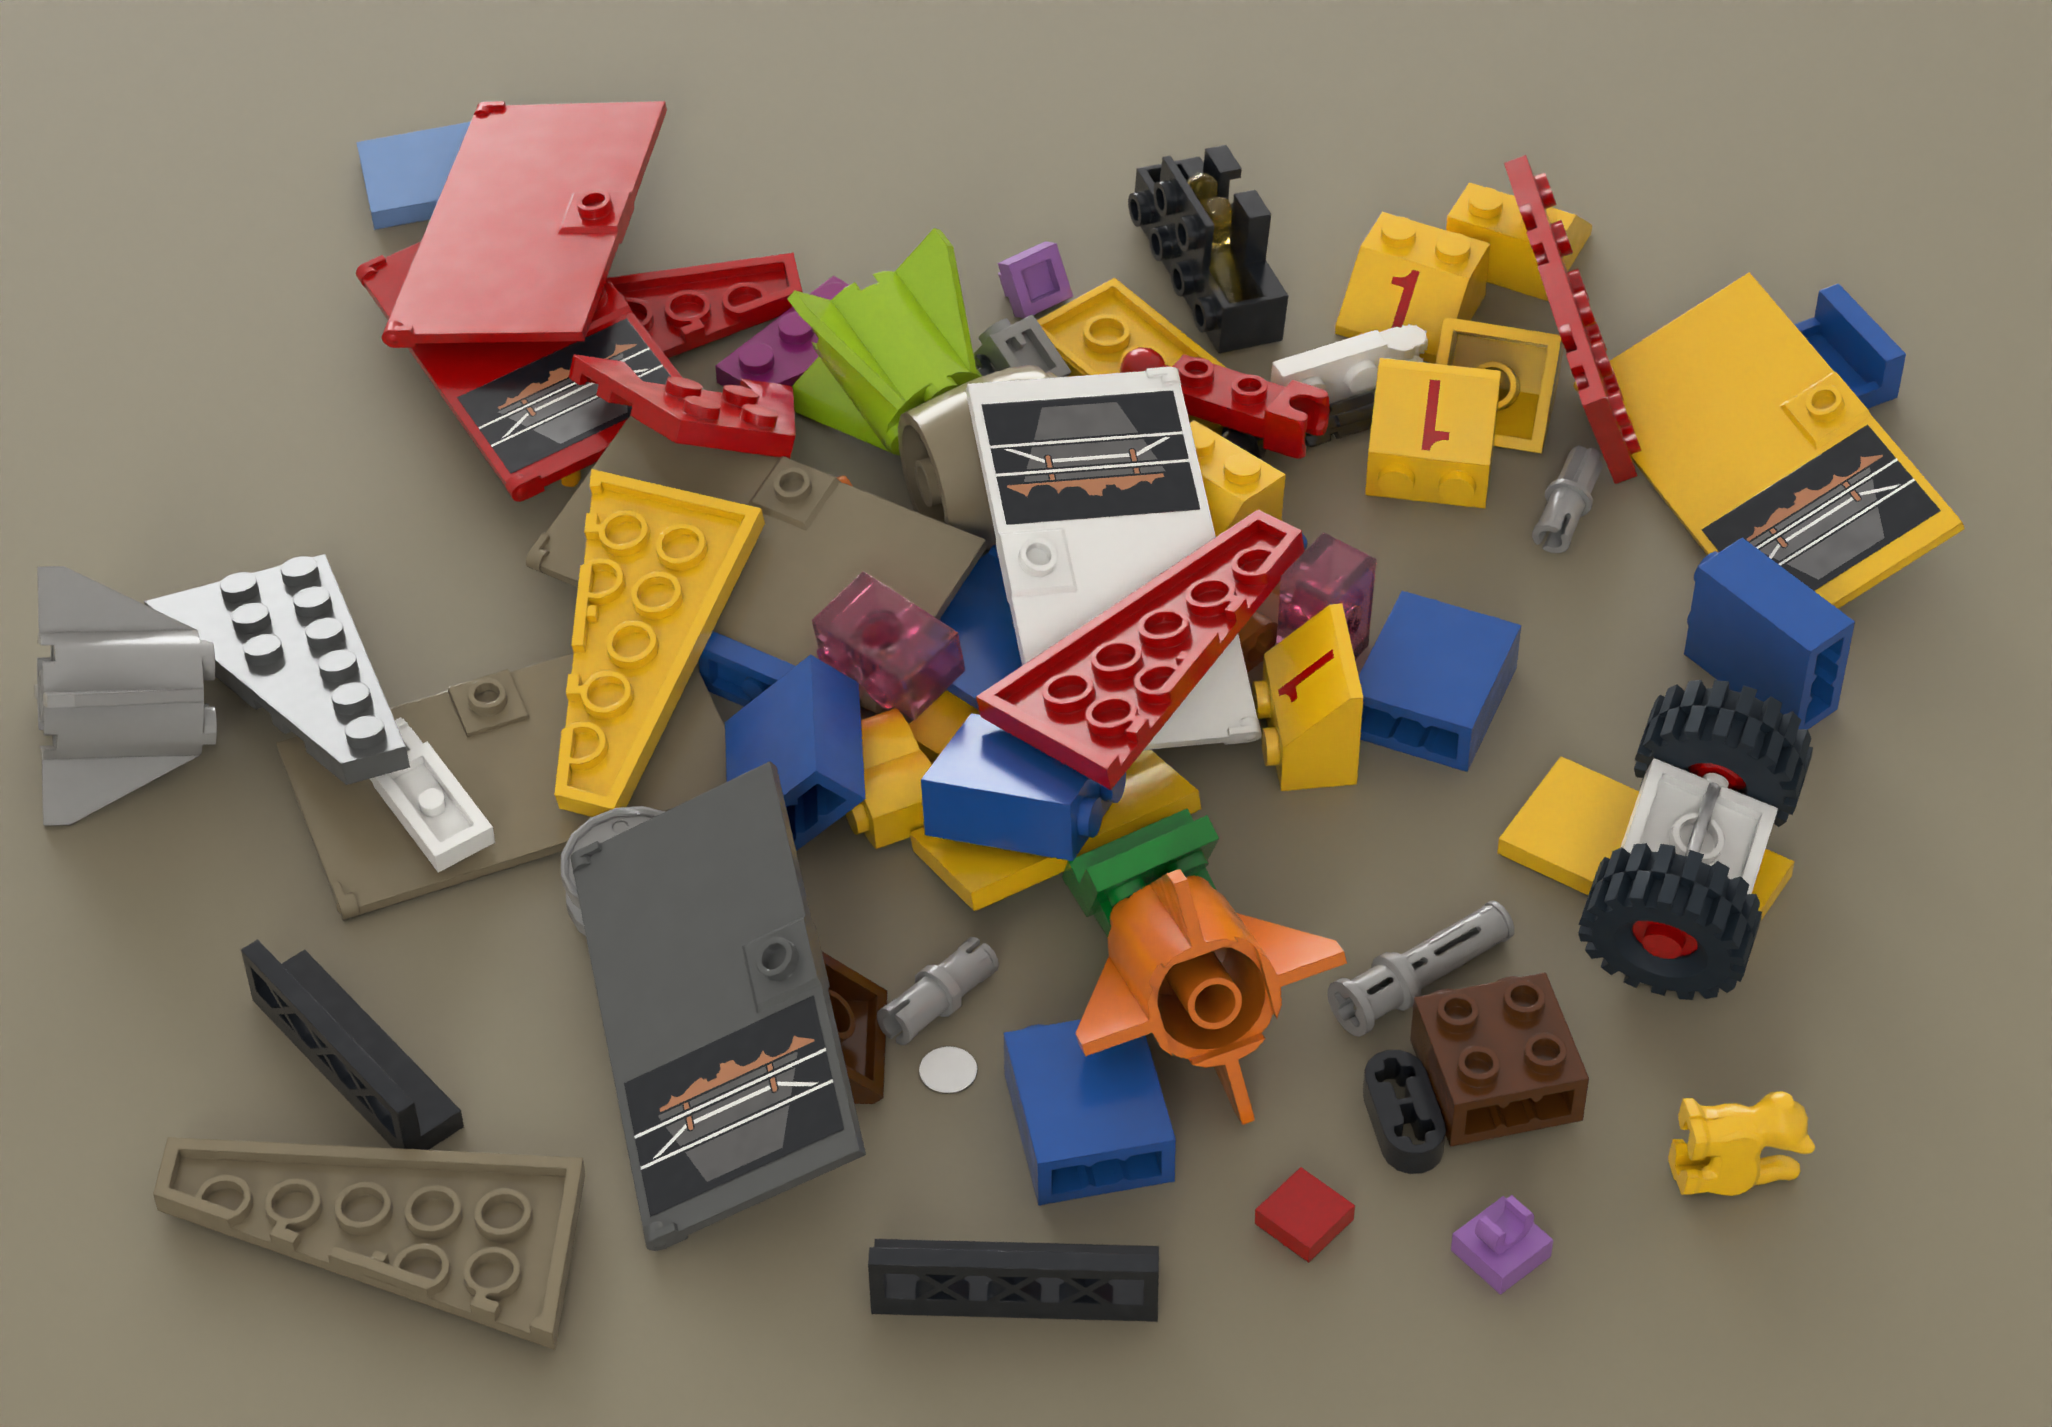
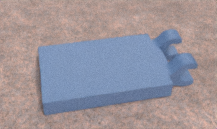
[356,122,470,230]

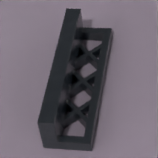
[241,939,464,1150]
[868,1239,1159,1322]

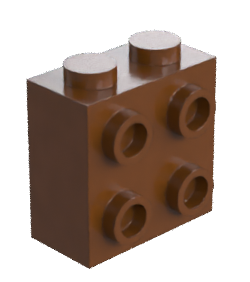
[1410,972,1589,1147]

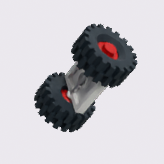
[1578,680,1813,1000]

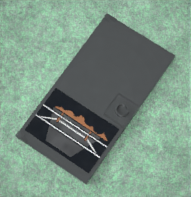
[570,761,866,1251]

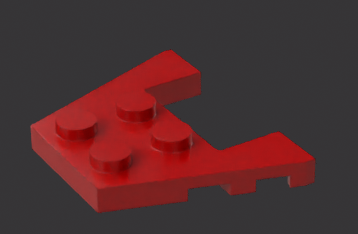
[569,354,796,459]

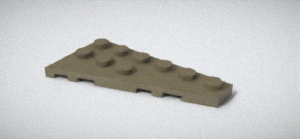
[153,1137,585,1350]

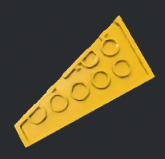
[554,469,765,817]

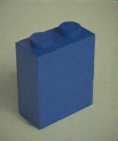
[1684,538,1855,730]
[1359,591,1521,772]
[725,654,866,851]
[921,713,1126,861]
[1003,1019,1176,1206]

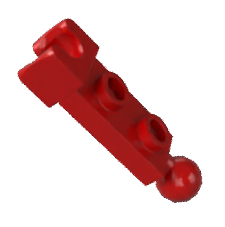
[1120,347,1330,459]

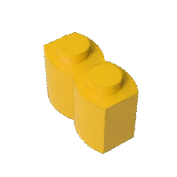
[846,708,932,849]

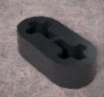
[1363,1050,1446,1174]

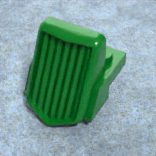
[1062,808,1219,937]

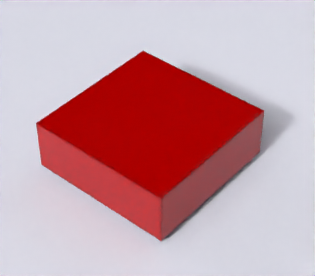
[1255,1167,1355,1263]

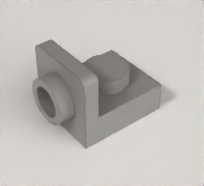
[974,314,1071,377]

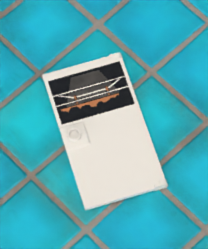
[966,367,1262,750]

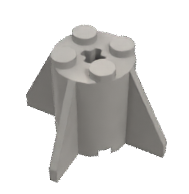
[34,566,217,826]

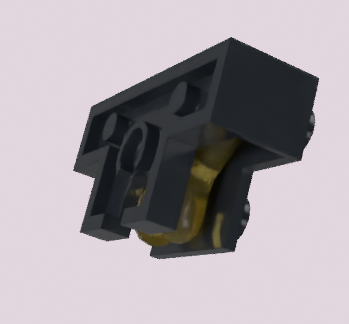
[1128,145,1289,354]

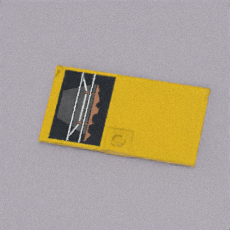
[1573,272,1965,609]

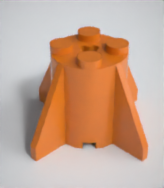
[1075,869,1347,1125]

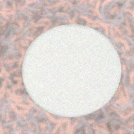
[919,1046,977,1093]

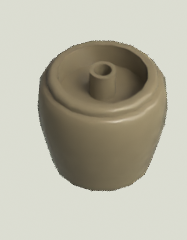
[898,365,1056,551]

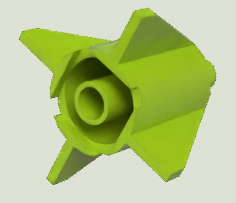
[787,228,982,456]

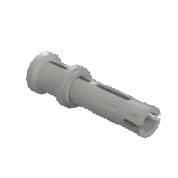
[1327,900,1514,1037]

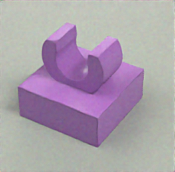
[998,241,1073,318]
[1451,1195,1554,1295]

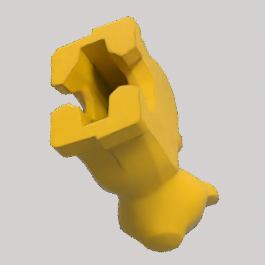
[1668,1091,1815,1196]

